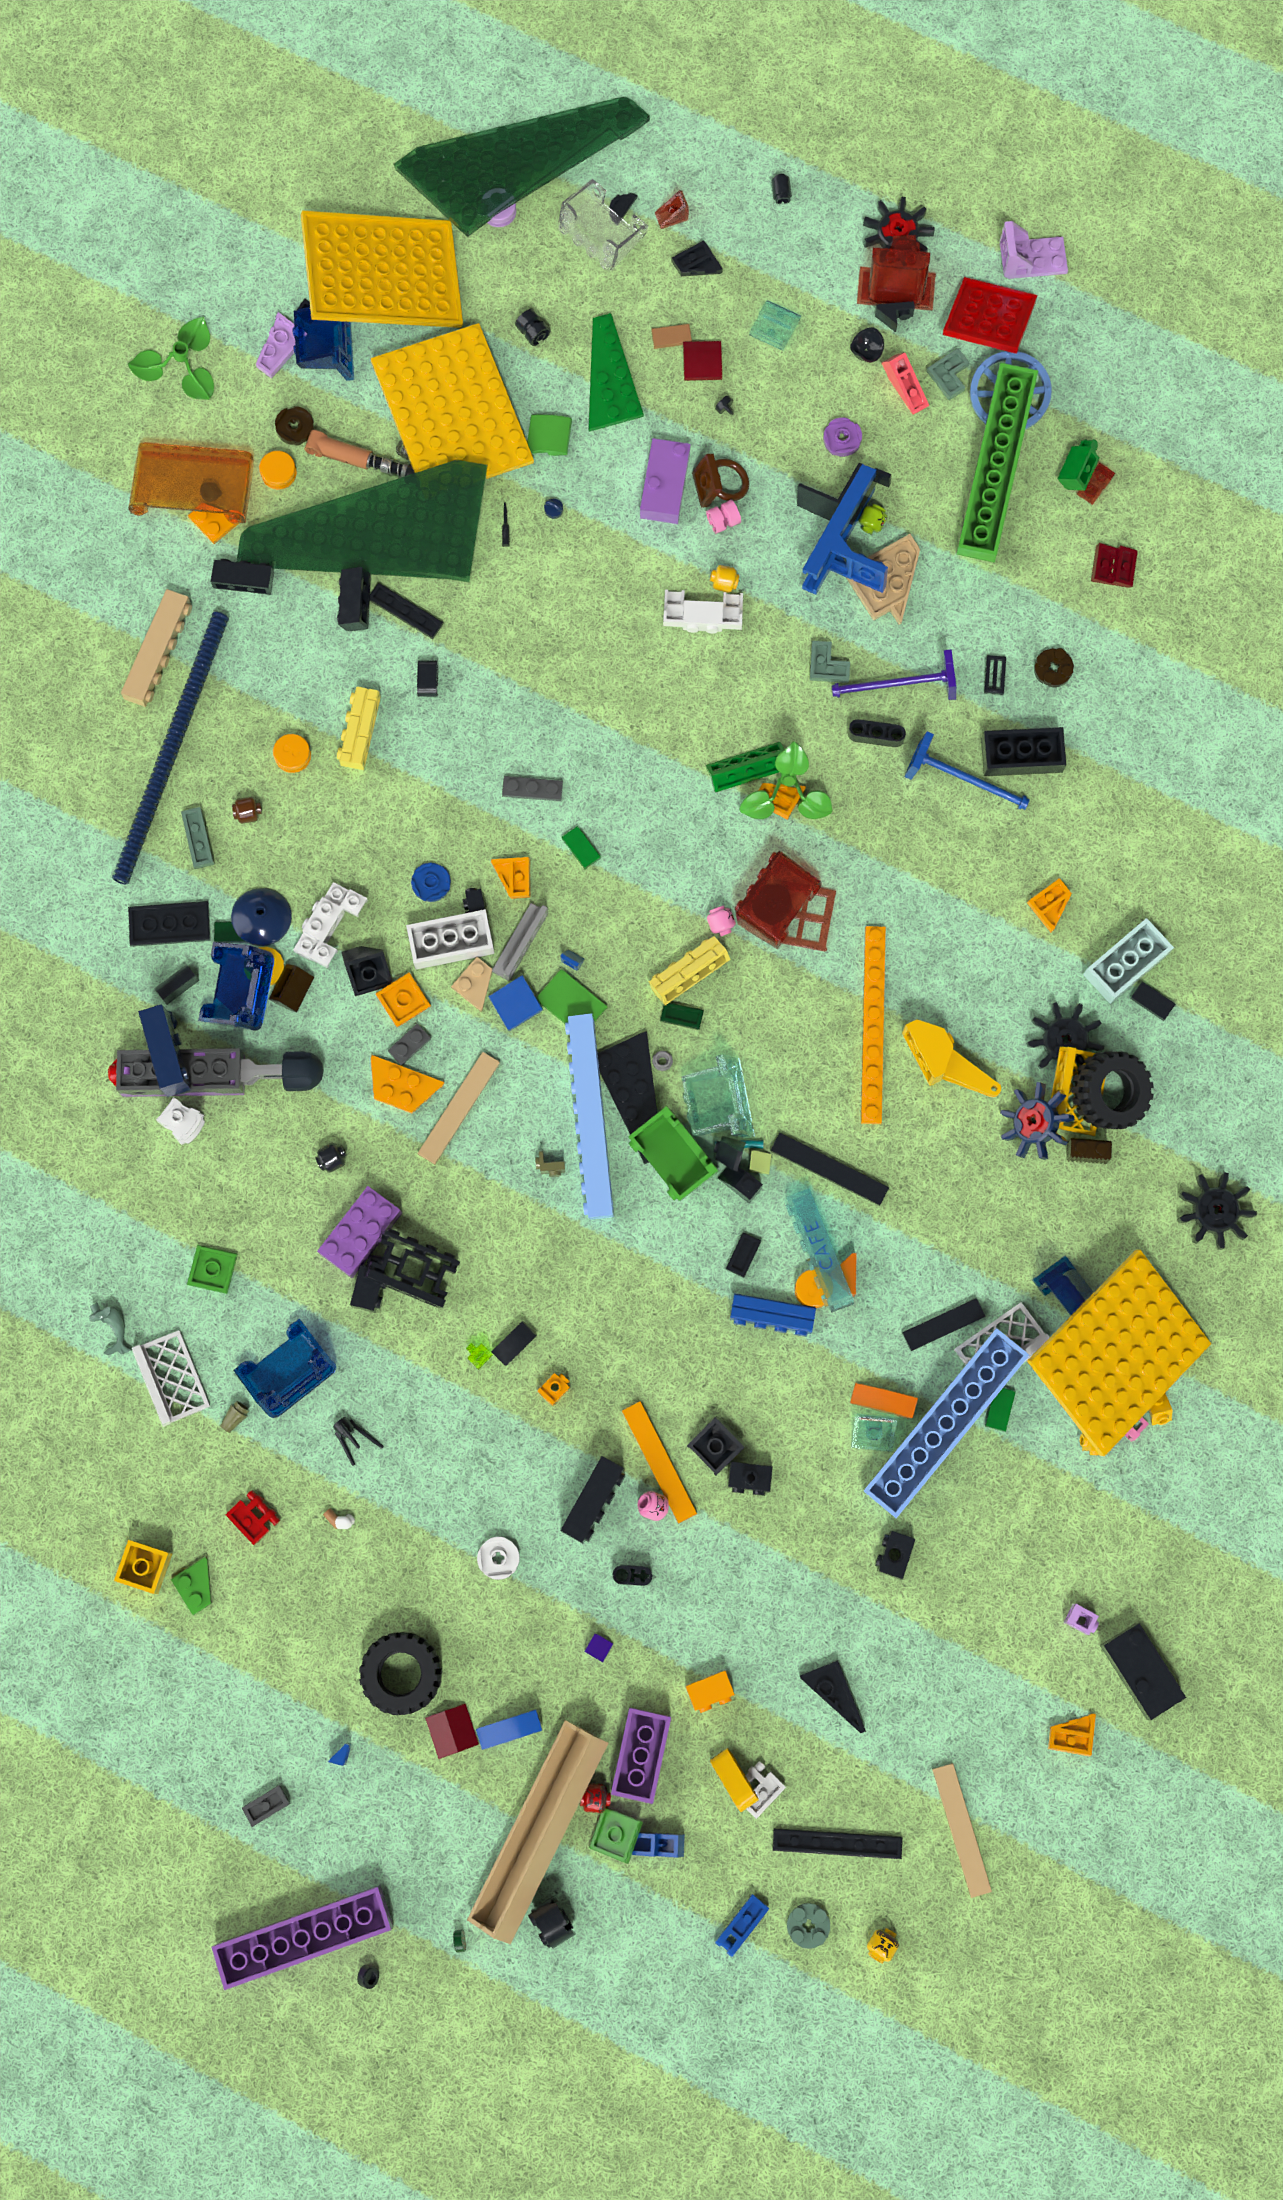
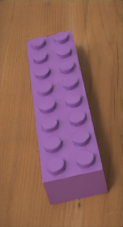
[211,1885,394,1990]

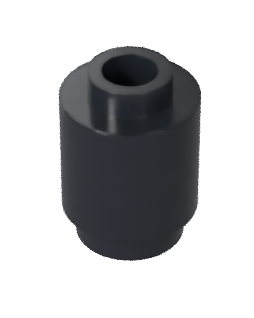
[771,174,792,204]

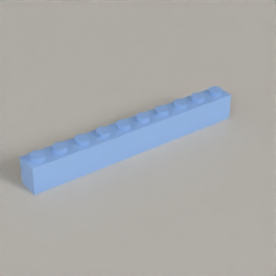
[565,1014,614,1220]

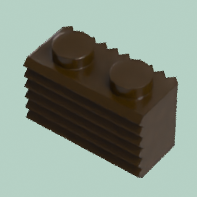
[1067,1138,1112,1165]

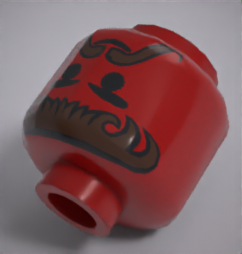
[579,1783,611,1813]

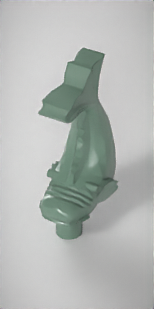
[89,1303,132,1355]

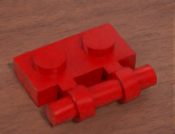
[225,1490,281,1546]

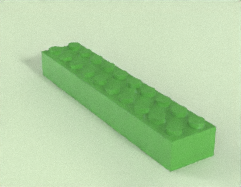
[956,363,1038,563]

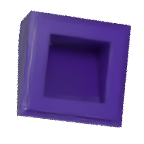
[584,1633,613,1662]

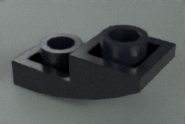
[491,1321,537,1367]

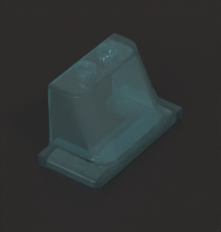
[681,1054,755,1138]

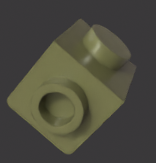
[535,1151,565,1177]

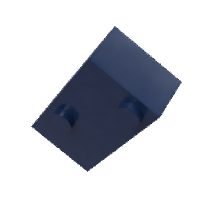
[138,1004,191,1097]

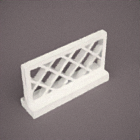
[954,1302,1050,1365]
[132,1330,210,1427]

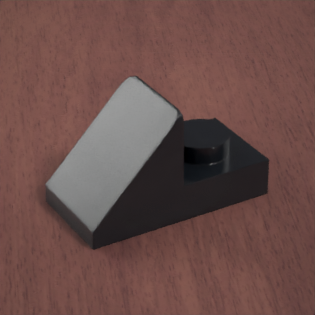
[875,301,915,332]

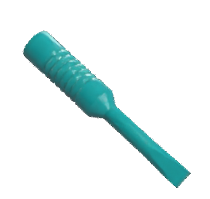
[715,1140,764,1149]

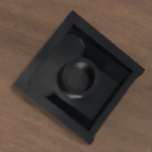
[687,1416,746,1476]

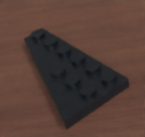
[598,1031,657,1165]

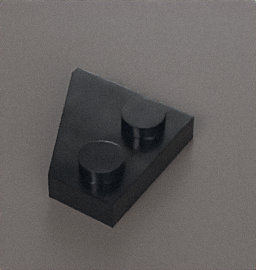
[671,240,723,277]

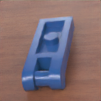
[715,1894,769,1957]

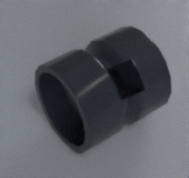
[515,309,551,346]

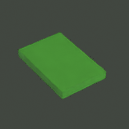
[536,969,608,1024]

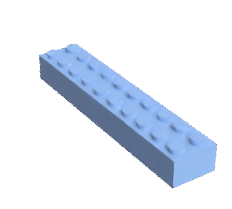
[863,1328,1029,1518]

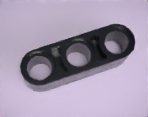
[848,719,906,747]

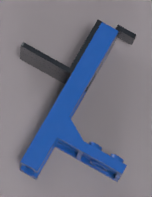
[797,463,892,595]

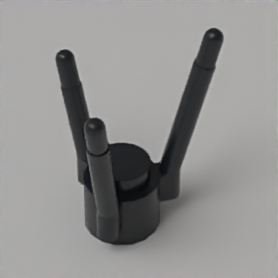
[333,1417,384,1466]

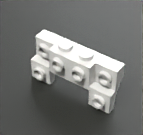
[663,590,743,634]
[293,882,368,968]

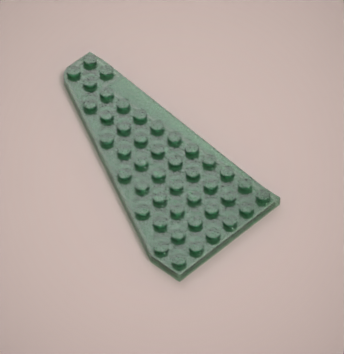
[394,97,650,237]

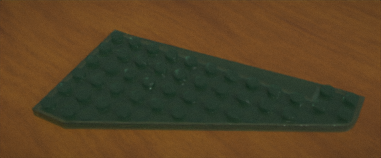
[236,460,488,583]

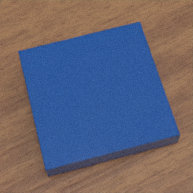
[488,975,543,1031]

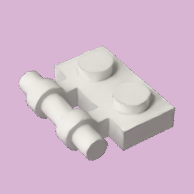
[746,1761,786,1819]

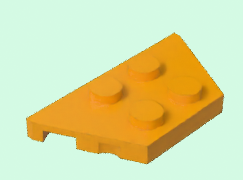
[371,1055,445,1114]

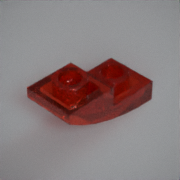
[1077,463,1115,505]

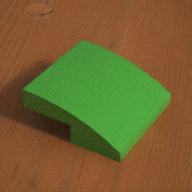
[527,415,572,456]

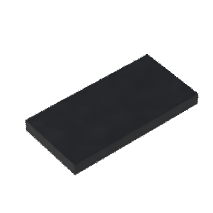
[128,901,211,947]

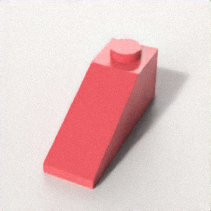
[882,353,929,415]

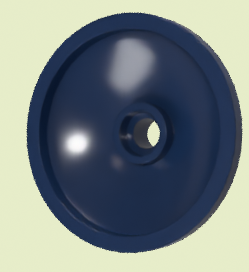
[231,888,292,946]

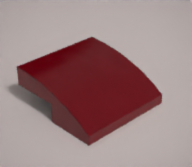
[683,341,722,381]
[1091,543,1138,588]

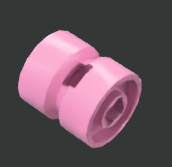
[706,500,741,534]

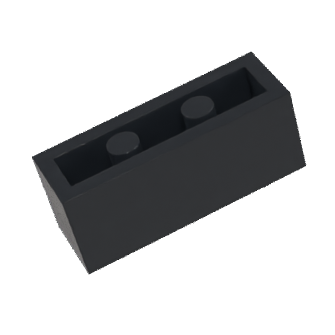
[210,559,274,595]
[337,567,371,631]

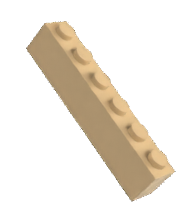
[121,589,192,707]

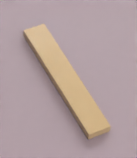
[417,1052,500,1165]
[932,1763,992,1898]

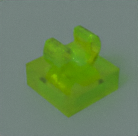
[466,1343,493,1370]

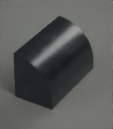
[154,964,199,1005]

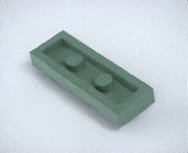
[181,807,214,869]

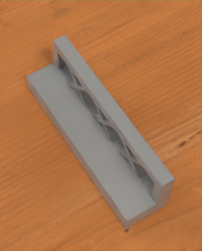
[492,903,549,982]

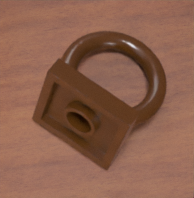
[692,454,750,508]

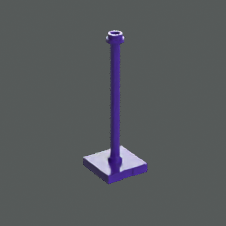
[832,649,957,700]

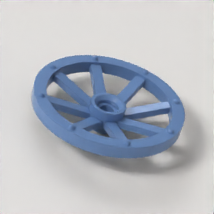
[970,351,1052,429]

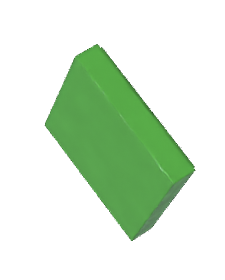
[187,1245,238,1294]
[589,1807,643,1864]

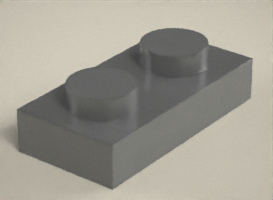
[388,1024,431,1066]
[242,1785,290,1827]

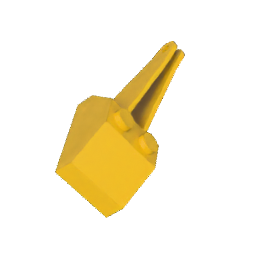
[902,1019,1002,1097]

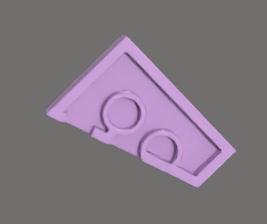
[256,312,308,379]

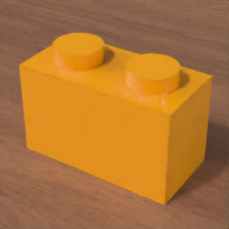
[685,1670,735,1713]

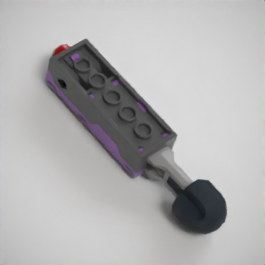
[108,1048,324,1097]

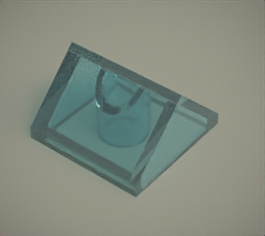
[851,1413,898,1452]

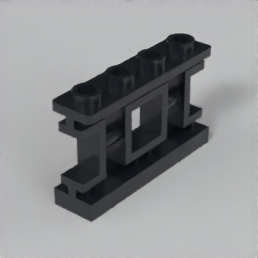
[363,1229,460,1308]

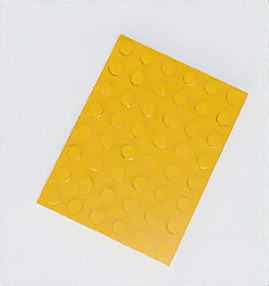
[301,210,463,328]
[371,323,534,499]
[1027,1250,1211,1456]

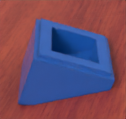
[560,949,585,971]
[328,1743,351,1766]

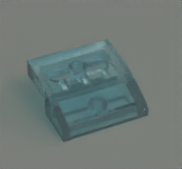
[749,300,801,351]

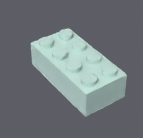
[1083,918,1174,1004]

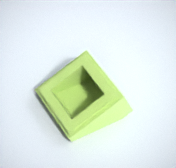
[749,1150,771,1175]

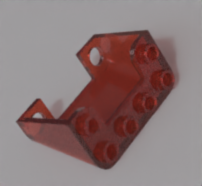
[735,850,822,949]

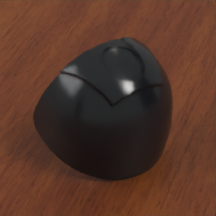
[850,327,884,363]

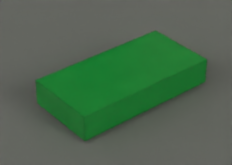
[561,826,601,870]
[985,1388,1016,1432]

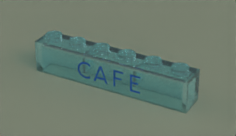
[785,1188,855,1313]

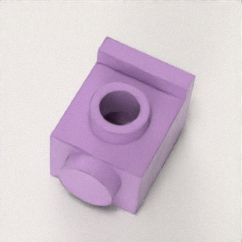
[1064,1604,1099,1635]

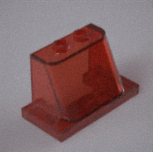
[857,247,936,311]

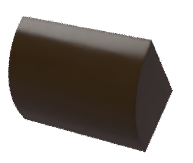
[269,964,314,1013]

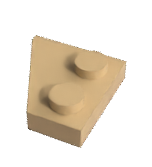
[451,957,492,1012]

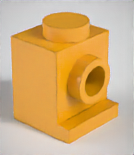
[537,1373,570,1406]

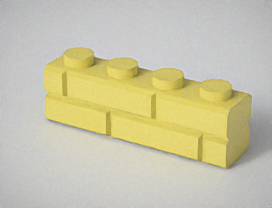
[337,687,381,770]
[649,936,730,1005]

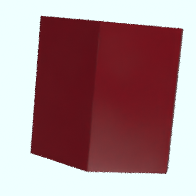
[425,1703,479,1759]

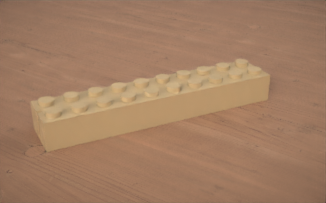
[467,1720,608,1944]

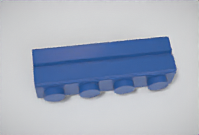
[730,1293,816,1337]

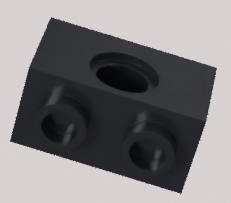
[875,1531,916,1580]

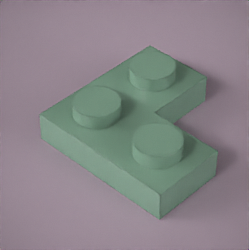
[927,348,969,400]
[810,641,850,683]

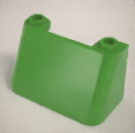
[628,1106,719,1201]

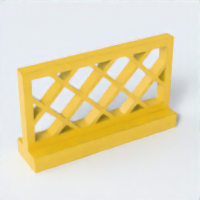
[1051,1047,1106,1136]

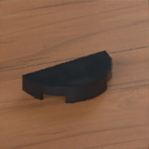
[609,193,638,226]

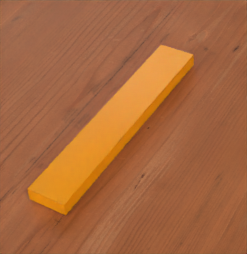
[622,1401,697,1524]

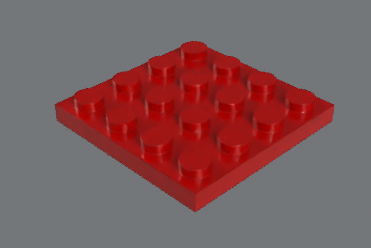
[943,277,1038,354]

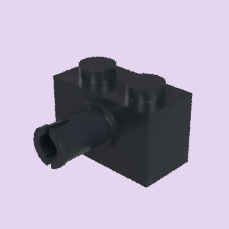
[728,1462,773,1496]

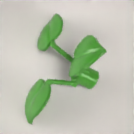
[128,317,214,400]
[739,741,833,819]

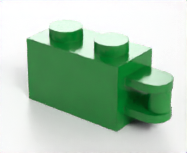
[1057,439,1100,491]

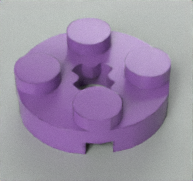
[823,418,862,457]

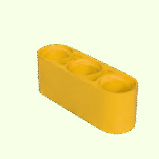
[710,1748,759,1812]

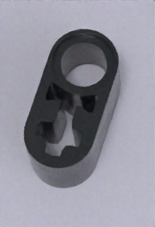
[417,660,439,697]
[612,1565,653,1586]

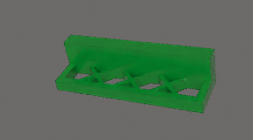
[705,742,784,793]

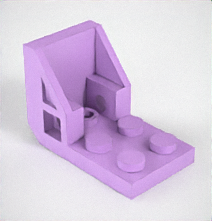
[999,221,1068,279]

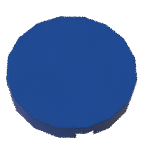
[411,862,451,902]

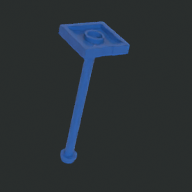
[904,731,1030,810]

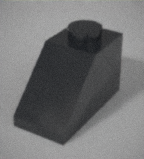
[713,1136,746,1171]
[717,1167,763,1204]

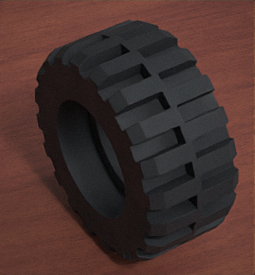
[1071,1051,1154,1129]
[359,1632,442,1716]

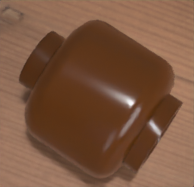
[232,796,262,824]

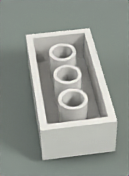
[406,909,494,970]

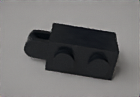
[350,1254,386,1313]

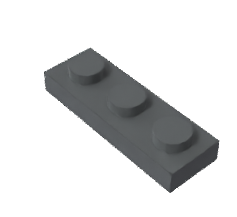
[502,776,563,801]

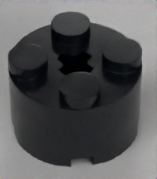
[528,1896,576,1949]

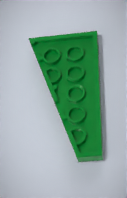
[588,313,644,432]

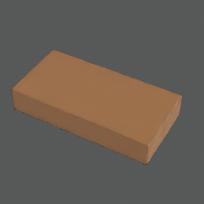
[651,324,692,349]

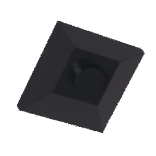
[342,946,393,997]

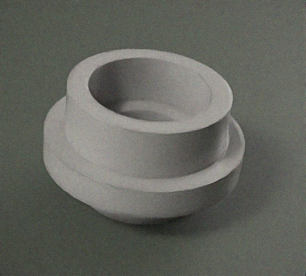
[652,1051,673,1071]

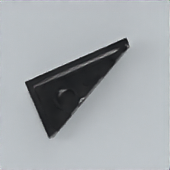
[800,1660,866,1733]

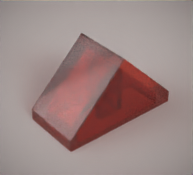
[655,190,689,229]

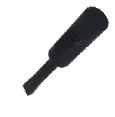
[502,502,510,547]

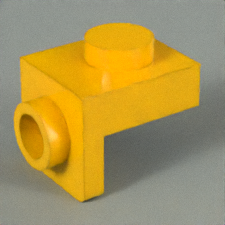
[1148,1393,1172,1426]

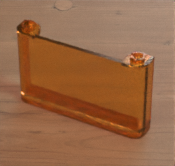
[128,442,254,524]

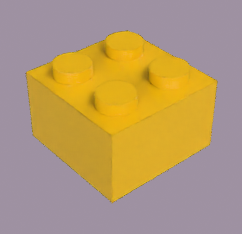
[114,1540,172,1594]

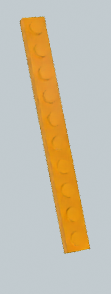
[861,926,886,1124]

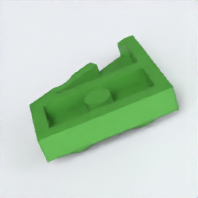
[171,1557,212,1615]

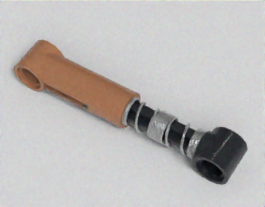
[304,430,421,489]

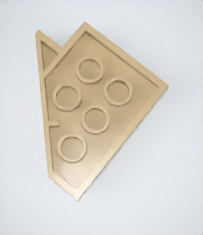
[846,534,920,625]

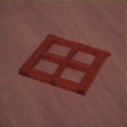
[768,880,836,952]

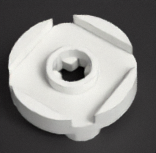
[477,1537,520,1580]

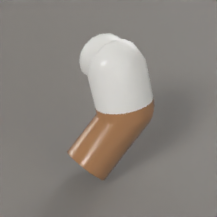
[323,1508,355,1529]

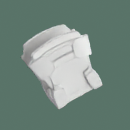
[156,1097,205,1145]

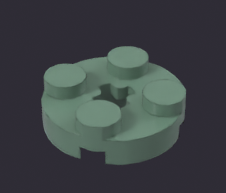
[787,1903,830,1949]

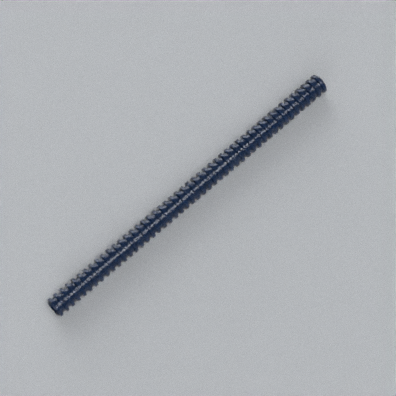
[112,612,229,885]

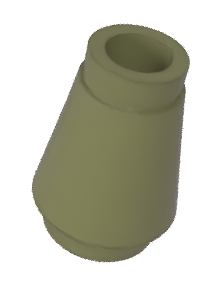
[220,1401,250,1433]

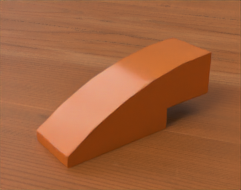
[850,1383,918,1420]

